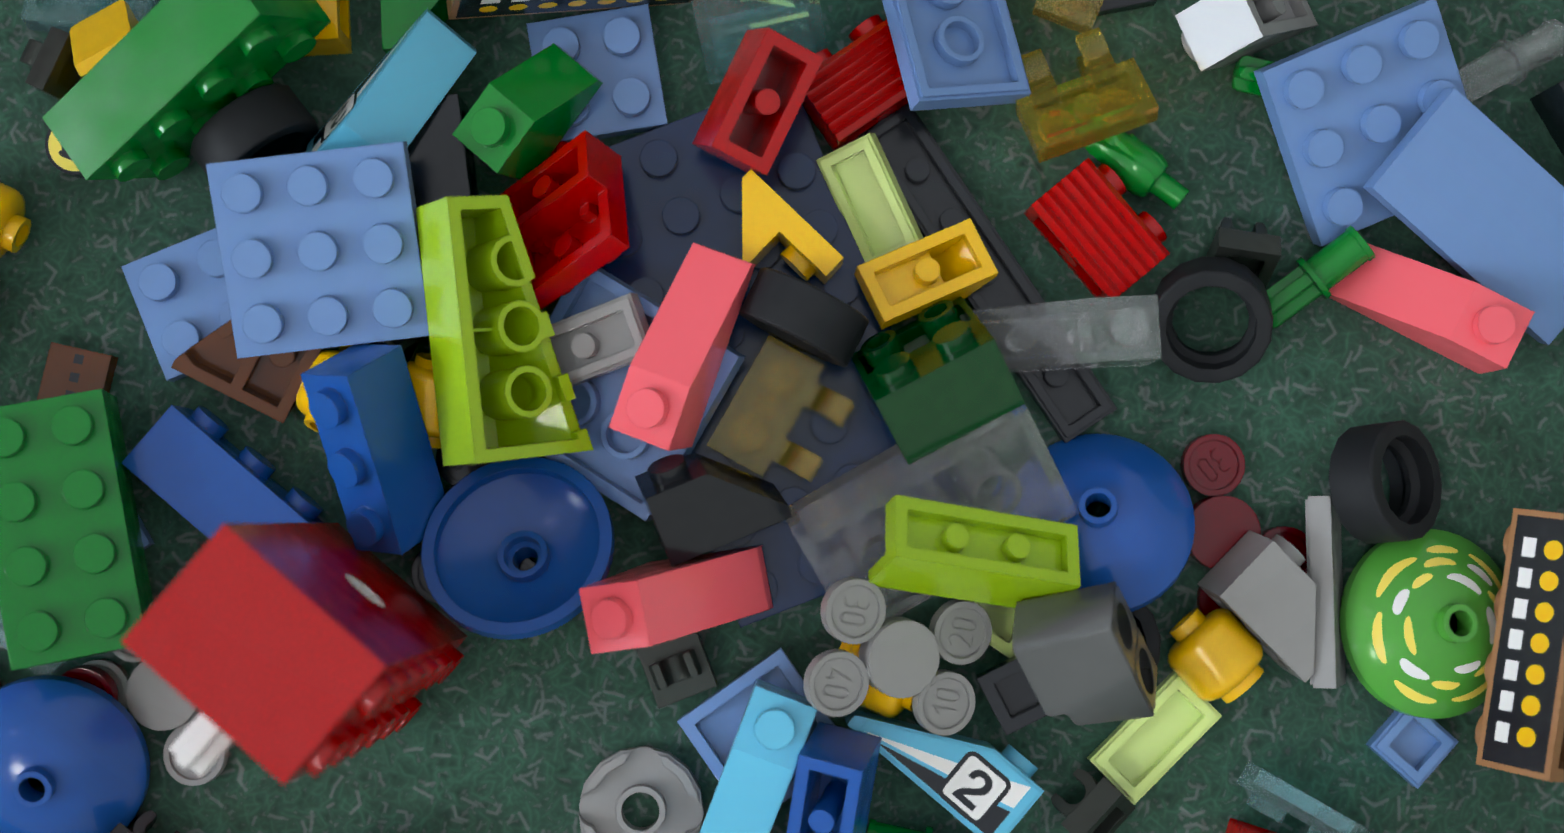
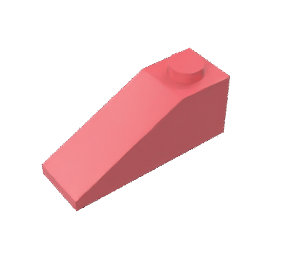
[609,242,756,451]
[1329,243,1535,374]

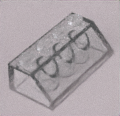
[786,405,1079,618]

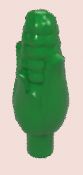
[1062,105,1190,210]

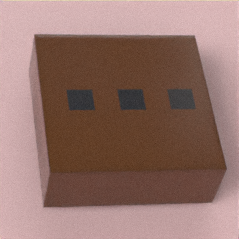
[37,342,118,400]

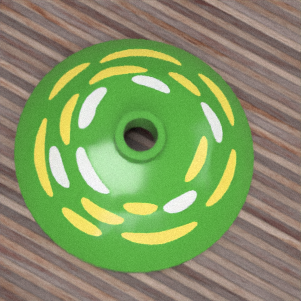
[1340,529,1503,719]

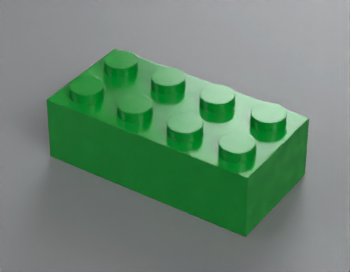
[42,0,331,182]
[0,389,154,671]

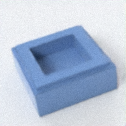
[1365,711,1459,789]

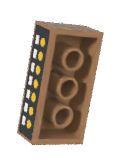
[1475,508,1564,783]

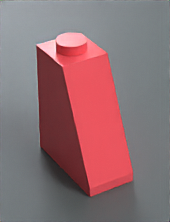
[579,545,773,654]

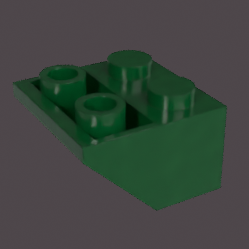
[851,297,1026,465]

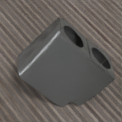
[1012,582,1157,726]

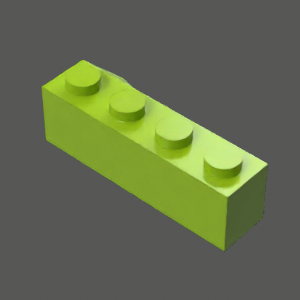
[415,195,594,466]

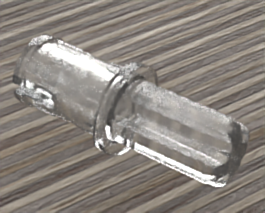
[1458,19,1564,102]

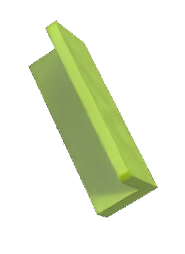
[868,494,1081,608]

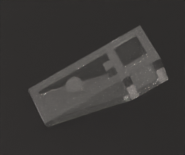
[972,294,1162,372]

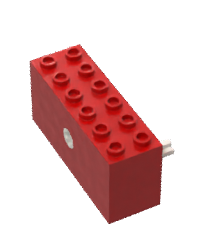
[121,523,467,785]

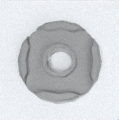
[579,746,704,833]

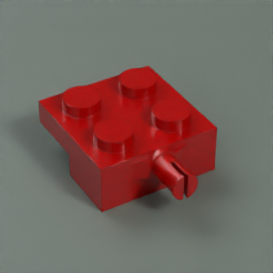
[500,130,629,310]

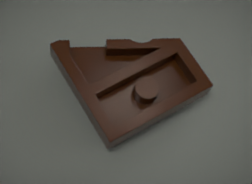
[171,319,323,423]

